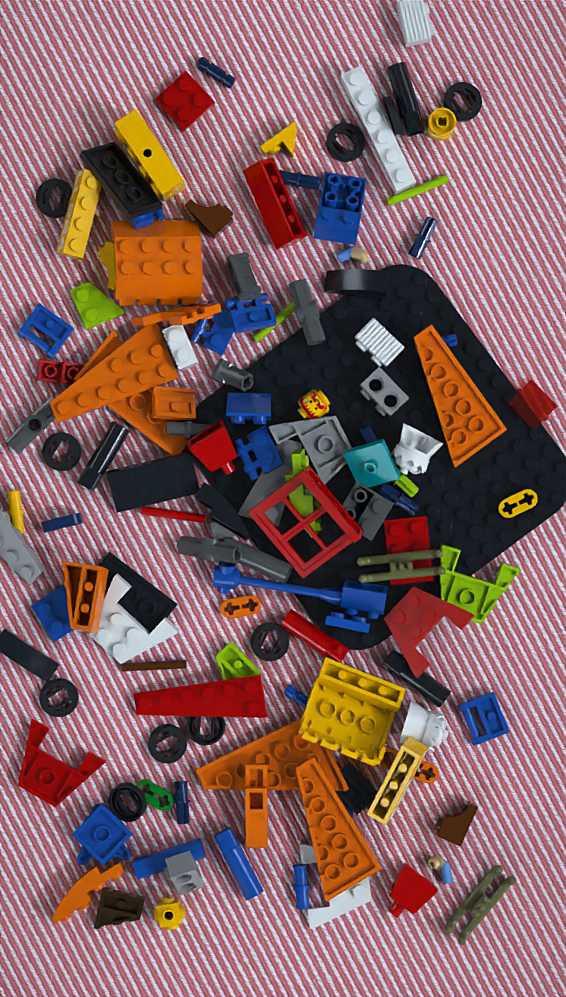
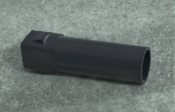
[386,62,425,137]
[77,421,130,492]
[382,649,451,708]

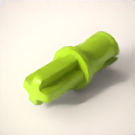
[393,468,419,498]

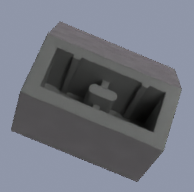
[342,481,394,541]

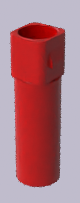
[279,609,350,663]

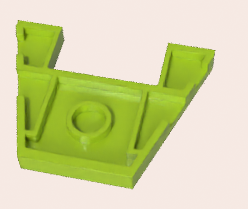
[439,544,521,624]

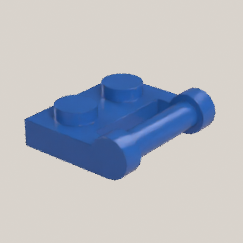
[17,303,75,360]
[457,692,509,746]

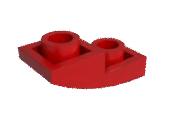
[36,359,84,385]

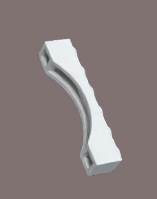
[340,66,416,195]

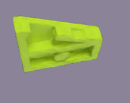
[70,282,125,330]
[216,641,262,680]

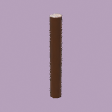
[122,660,187,672]

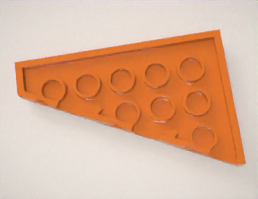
[196,718,349,791]

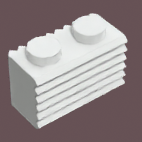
[396,0,434,47]
[355,318,404,367]
[162,325,199,371]

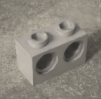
[360,367,409,417]
[164,850,205,895]

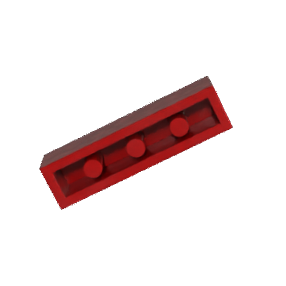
[243,158,307,250]

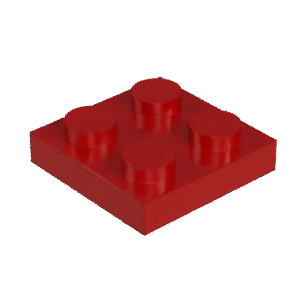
[155,71,215,132]

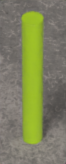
[386,174,449,206]
[252,301,295,343]

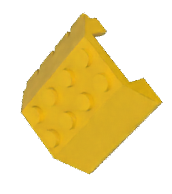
[298,657,406,767]

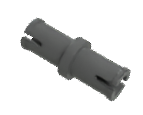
[166,421,210,438]

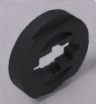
[443,82,482,122]
[383,96,403,135]
[326,122,365,162]
[36,178,72,218]
[42,432,81,471]
[251,622,289,661]
[39,678,79,717]
[186,716,225,746]
[148,724,187,764]
[108,782,147,822]

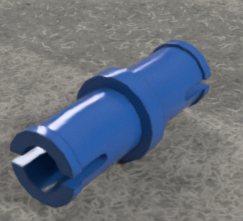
[293,864,310,910]

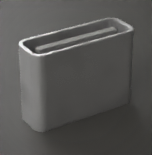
[210,522,237,540]

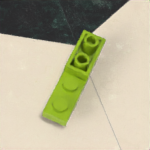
[285,449,323,538]

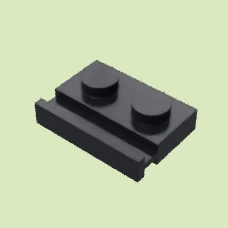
[336,761,378,815]

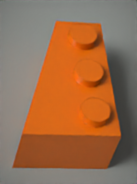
[61,561,109,634]

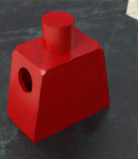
[187,420,237,475]
[388,862,438,918]

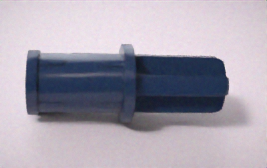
[279,170,321,190]
[408,217,438,259]
[378,483,420,517]
[173,781,191,824]

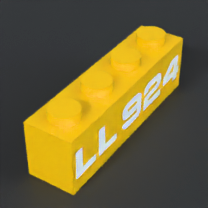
[56,169,102,259]
[367,736,429,825]

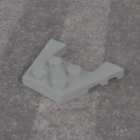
[269,415,352,490]

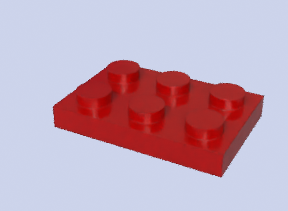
[383,516,434,585]

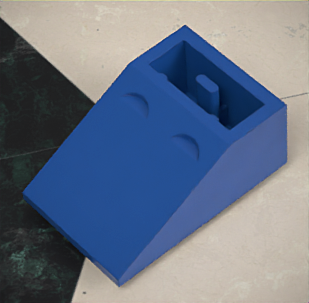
[313,172,367,245]
[226,393,271,425]

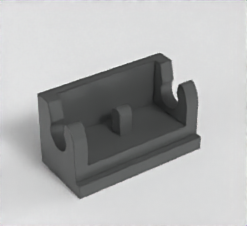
[225,253,262,302]

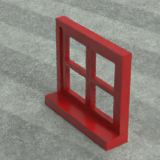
[248,465,364,578]

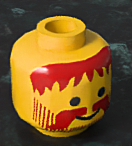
[298,390,331,420]

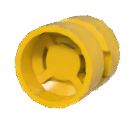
[427,108,457,141]

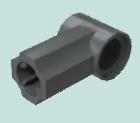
[210,358,254,392]

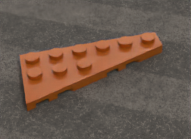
[49,322,179,424]
[413,324,507,468]
[74,330,188,456]
[295,756,382,902]

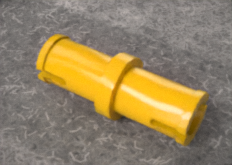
[7,490,25,534]

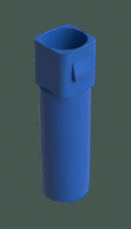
[214,827,264,900]
[132,838,206,880]

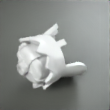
[390,423,443,475]
[399,701,449,752]

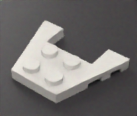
[89,573,179,664]
[299,844,372,929]

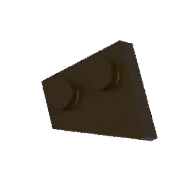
[94,887,145,929]

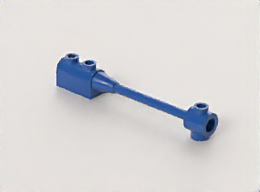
[213,561,388,619]

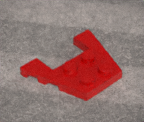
[384,586,475,678]
[18,718,106,807]

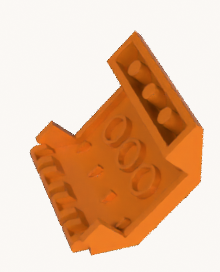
[111,220,203,306]

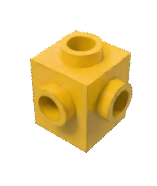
[153,897,186,930]

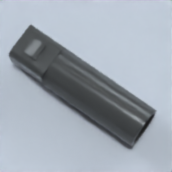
[224,537,293,584]

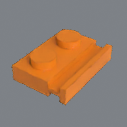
[151,386,196,421]

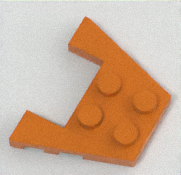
[131,303,221,326]

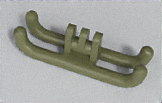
[357,549,445,583]
[444,865,517,945]

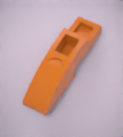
[245,763,268,848]
[52,860,125,923]

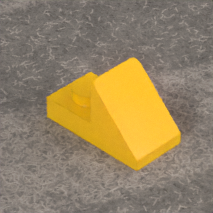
[260,121,297,158]

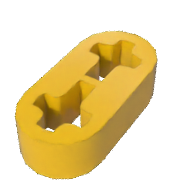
[498,489,538,518]

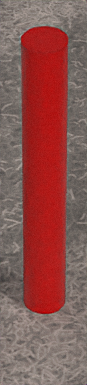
[141,506,206,523]

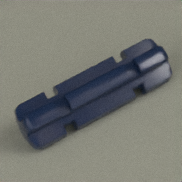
[197,57,236,88]

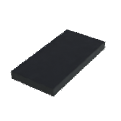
[80,141,163,220]
[106,451,200,513]
[99,552,178,633]

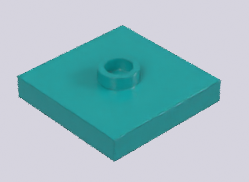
[343,439,400,488]

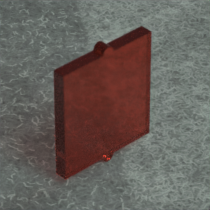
[508,379,557,430]

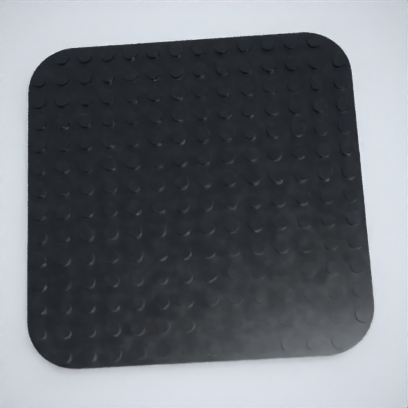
[187,265,566,650]

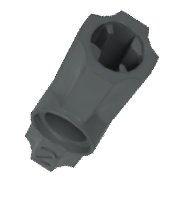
[288,279,326,346]
[5,396,55,455]
[176,536,242,564]

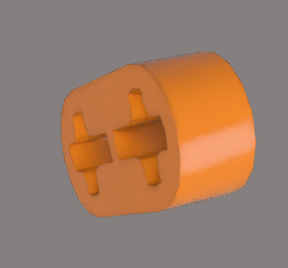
[221,595,261,618]

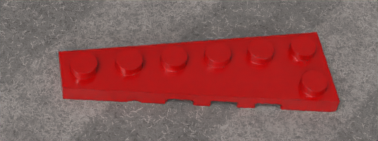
[134,675,268,718]

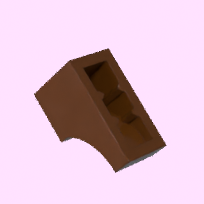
[185,199,234,239]
[434,801,478,847]

